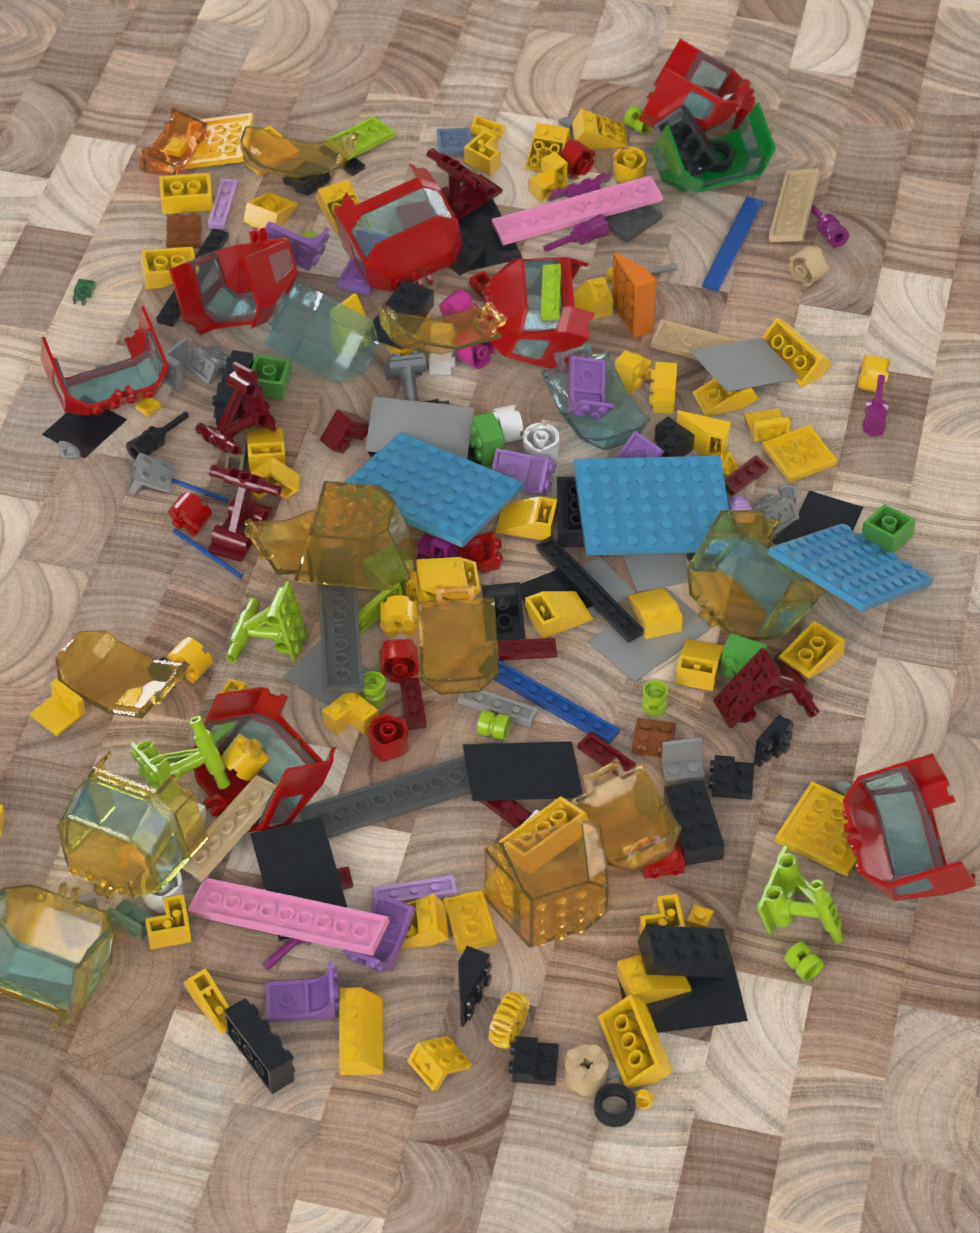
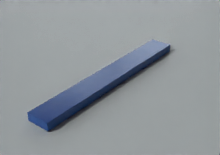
[702,196,763,292]
[480,656,620,744]

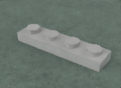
[458,684,538,727]

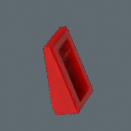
[469,271,491,300]

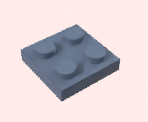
[437,127,471,155]

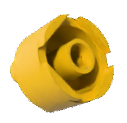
[612,147,647,183]
[857,354,891,392]
[380,595,419,637]
[167,637,213,684]
[221,734,270,781]

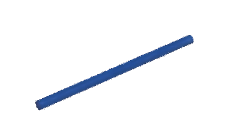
[171,478,230,503]
[173,529,243,579]

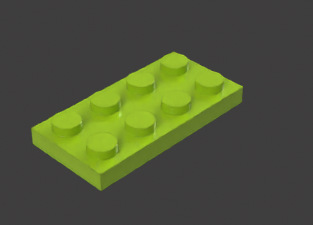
[324,116,396,161]

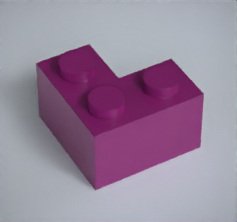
[414,534,458,561]

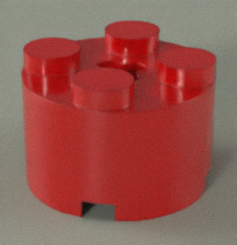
[558,139,595,179]
[168,492,212,536]
[379,639,420,683]
[368,714,408,762]

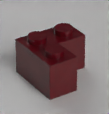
[319,409,369,454]

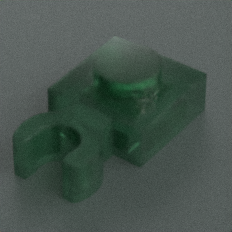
[72,278,96,306]

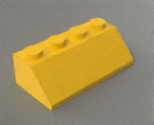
[762,318,833,387]
[499,796,591,876]
[339,987,384,1075]
[598,994,673,1088]

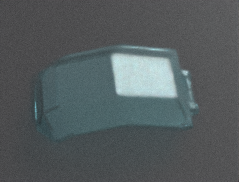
[264,280,380,384]
[542,342,651,451]

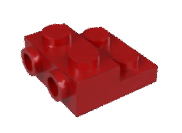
[733,88,756,133]
[458,531,503,574]
[636,835,685,879]

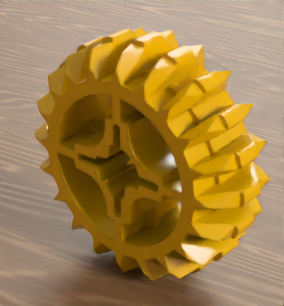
[488,991,529,1049]

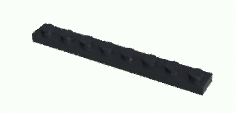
[156,228,229,327]
[536,536,644,643]

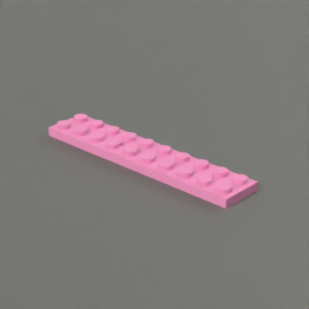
[491,175,663,245]
[187,878,390,956]

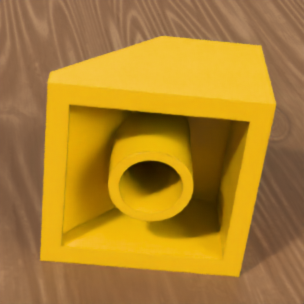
[574,277,614,319]

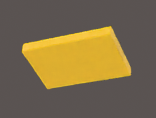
[442,890,498,953]

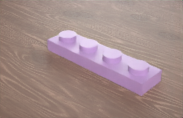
[207,178,238,230]
[727,495,754,521]
[372,875,457,904]

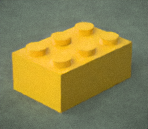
[159,173,213,214]

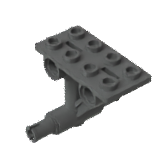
[383,350,450,405]

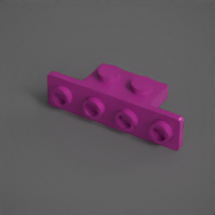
[548,173,612,201]

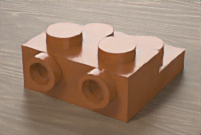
[166,213,202,249]
[632,718,676,758]

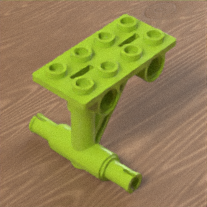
[225,581,307,663]
[130,716,230,805]
[757,845,844,944]

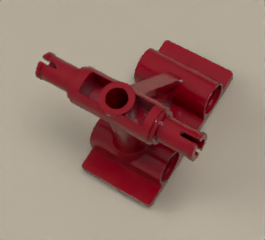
[427,148,503,221]
[195,362,277,455]
[208,464,282,562]
[713,648,819,728]

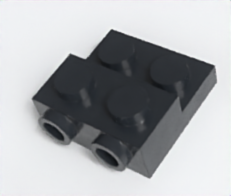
[282,162,331,195]
[754,715,794,767]
[708,755,754,800]
[508,1036,559,1086]

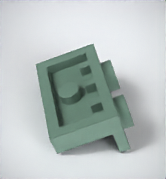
[107,899,154,940]

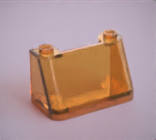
[140,107,209,175]

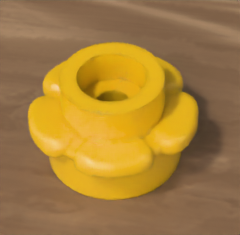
[633,1089,654,1109]

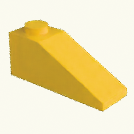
[183,968,229,1034]

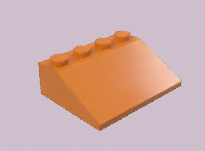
[611,253,657,338]

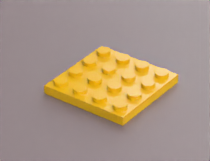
[179,113,254,170]
[774,782,884,877]

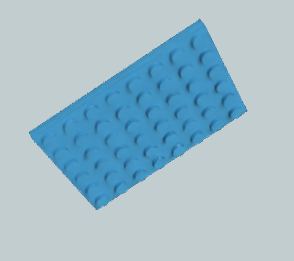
[337,432,524,547]
[573,456,736,555]
[767,524,933,612]

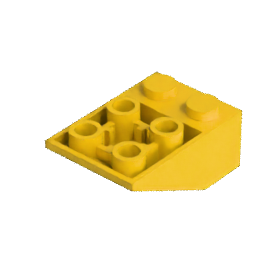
[572,109,628,150]
[525,122,571,172]
[315,179,369,235]
[677,410,731,455]
[246,428,286,472]
[495,496,558,540]
[416,557,481,604]
[525,591,593,639]
[675,638,724,691]
[401,893,449,949]

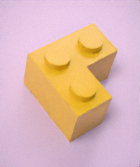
[464,130,501,176]
[528,152,568,202]
[614,350,653,394]
[649,362,677,414]
[251,457,300,499]
[322,692,378,736]
[145,894,192,950]
[639,894,685,935]

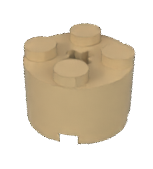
[788,246,830,286]
[564,1044,608,1096]

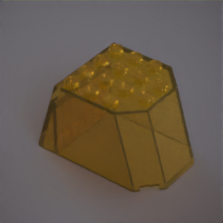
[294,481,418,591]
[483,818,609,948]

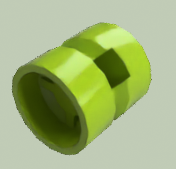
[624,105,652,135]
[360,671,386,708]
[641,680,668,717]
[477,710,510,741]
[784,942,824,982]

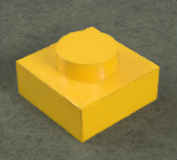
[165,138,189,157]
[135,398,161,418]
[687,904,714,928]

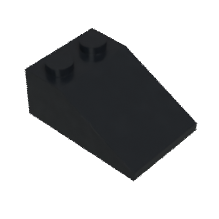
[482,582,526,642]

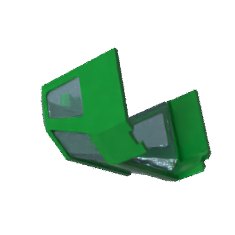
[651,103,776,193]

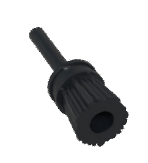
[126,411,189,460]

